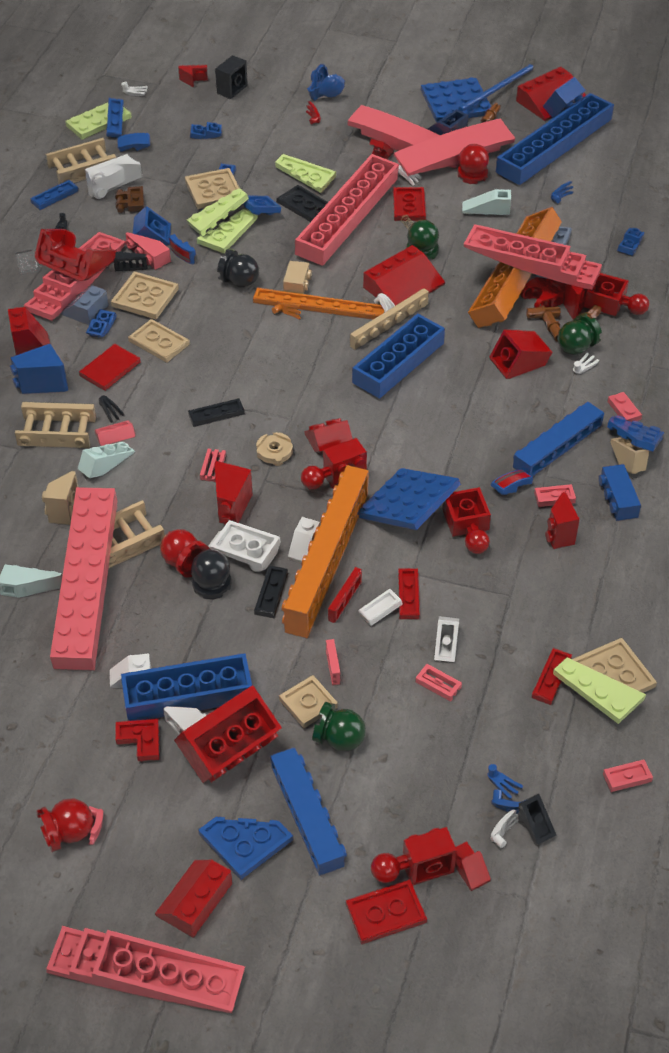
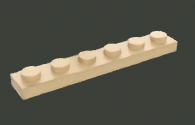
[350,288,429,350]

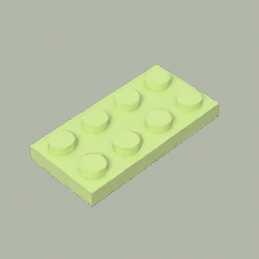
[65,103,132,139]

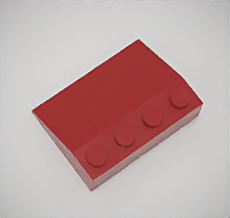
[516,67,586,121]
[363,245,445,306]

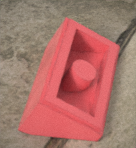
[94,420,135,446]

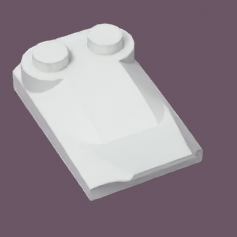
[85,154,142,199]
[208,520,281,572]

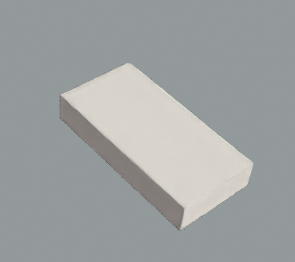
[358,589,403,626]

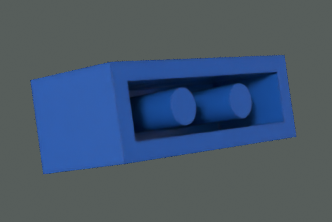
[599,464,641,521]

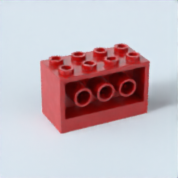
[174,685,282,783]

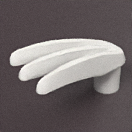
[122,82,148,96]
[398,165,421,186]
[374,293,395,312]
[573,353,599,374]
[490,810,518,848]

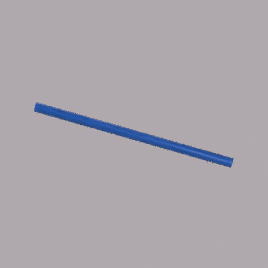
[458,64,533,112]

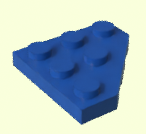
[607,415,664,452]
[198,817,293,880]

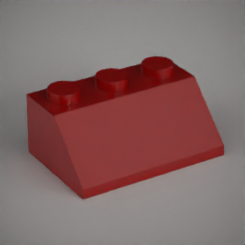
[155,860,232,938]

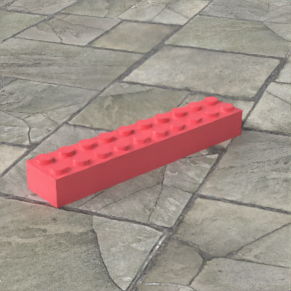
[295,154,399,266]
[50,487,118,670]

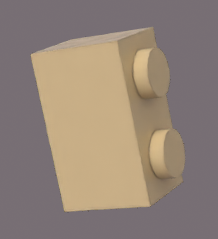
[283,261,312,294]

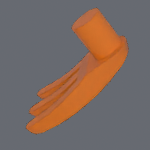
[272,303,301,320]

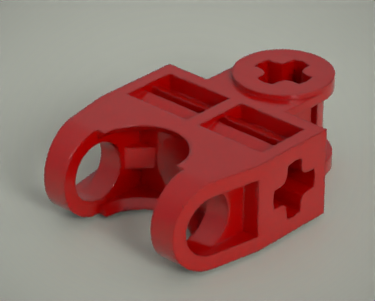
[520,277,566,308]

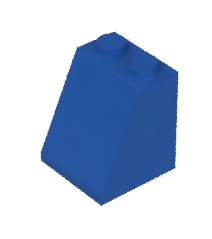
[10,344,68,394]

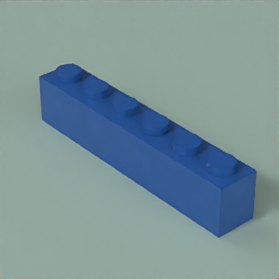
[513,402,604,477]
[270,747,347,876]

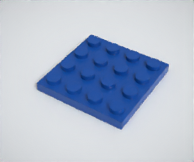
[421,78,491,122]
[357,468,461,530]

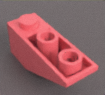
[125,232,171,270]

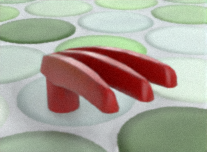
[306,101,321,124]

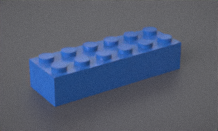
[352,314,445,399]
[121,653,252,721]

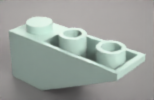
[462,189,511,215]
[78,442,135,478]
[0,564,62,598]

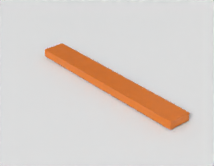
[253,288,385,320]

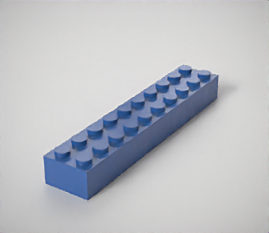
[496,93,614,185]

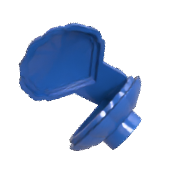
[308,64,345,100]

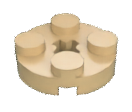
[256,432,293,466]

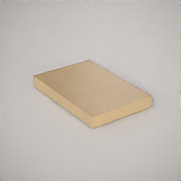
[128,319,190,363]

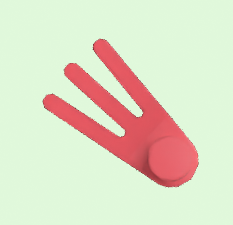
[89,806,103,845]

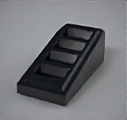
[114,252,148,272]

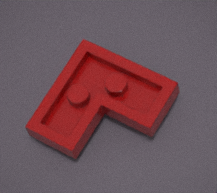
[115,719,159,761]

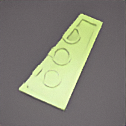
[275,154,336,193]
[187,188,249,237]
[197,209,258,253]
[553,657,646,724]

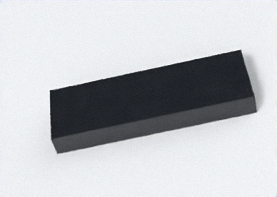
[188,398,245,427]
[254,565,288,618]

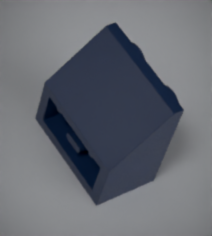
[427,109,469,135]

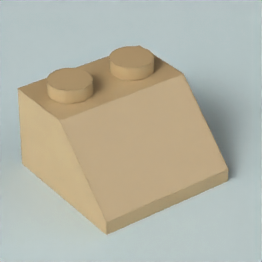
[42,471,78,525]

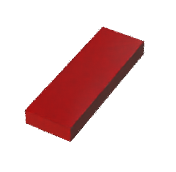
[328,567,362,623]
[398,568,420,619]
[531,648,572,705]

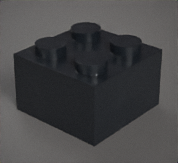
[215,55,248,99]

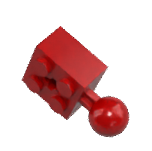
[584,273,649,316]
[301,438,367,490]
[442,487,491,554]
[371,827,457,885]

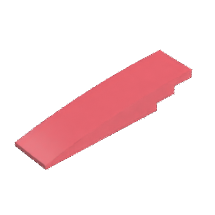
[348,105,459,168]
[394,119,515,176]
[463,224,602,290]
[24,232,126,321]
[46,926,245,1013]

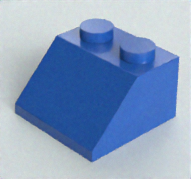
[133,206,171,246]

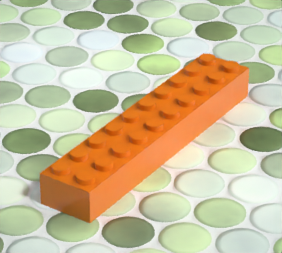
[468,207,562,328]
[281,465,369,638]

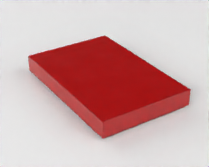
[393,187,426,221]
[79,344,141,391]
[345,879,427,945]

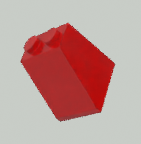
[8,307,50,355]
[489,330,553,379]
[214,461,253,525]

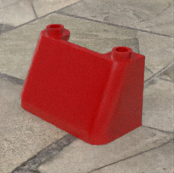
[35,229,116,281]

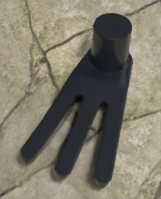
[55,213,67,230]
[99,395,124,423]

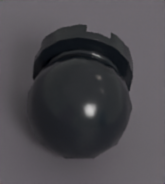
[217,248,259,287]
[191,549,232,600]

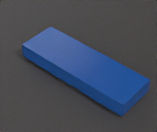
[106,98,124,138]
[30,180,79,210]

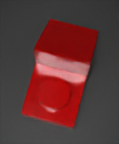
[178,65,208,87]
[369,138,394,159]
[455,841,491,891]

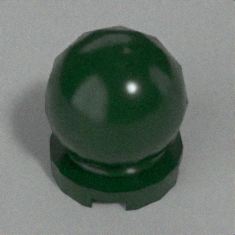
[406,220,439,260]
[557,313,602,355]
[312,702,366,751]

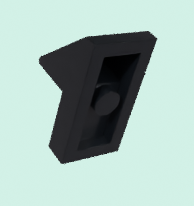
[518,794,557,845]

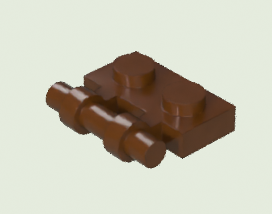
[115,186,144,213]

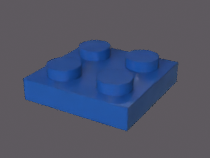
[243,195,282,215]

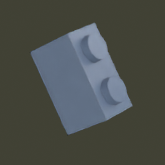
[62,285,109,325]

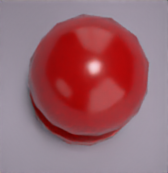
[458,144,489,184]
[160,529,209,578]
[36,798,94,852]

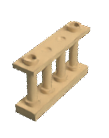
[46,138,117,184]
[15,402,96,448]
[109,500,165,568]

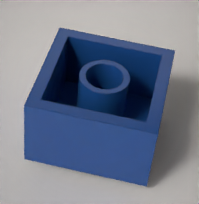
[543,77,586,118]

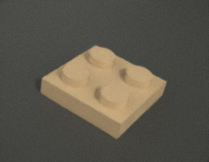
[279,675,338,728]

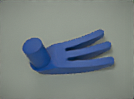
[551,181,573,203]
[488,764,523,800]
[491,789,520,814]

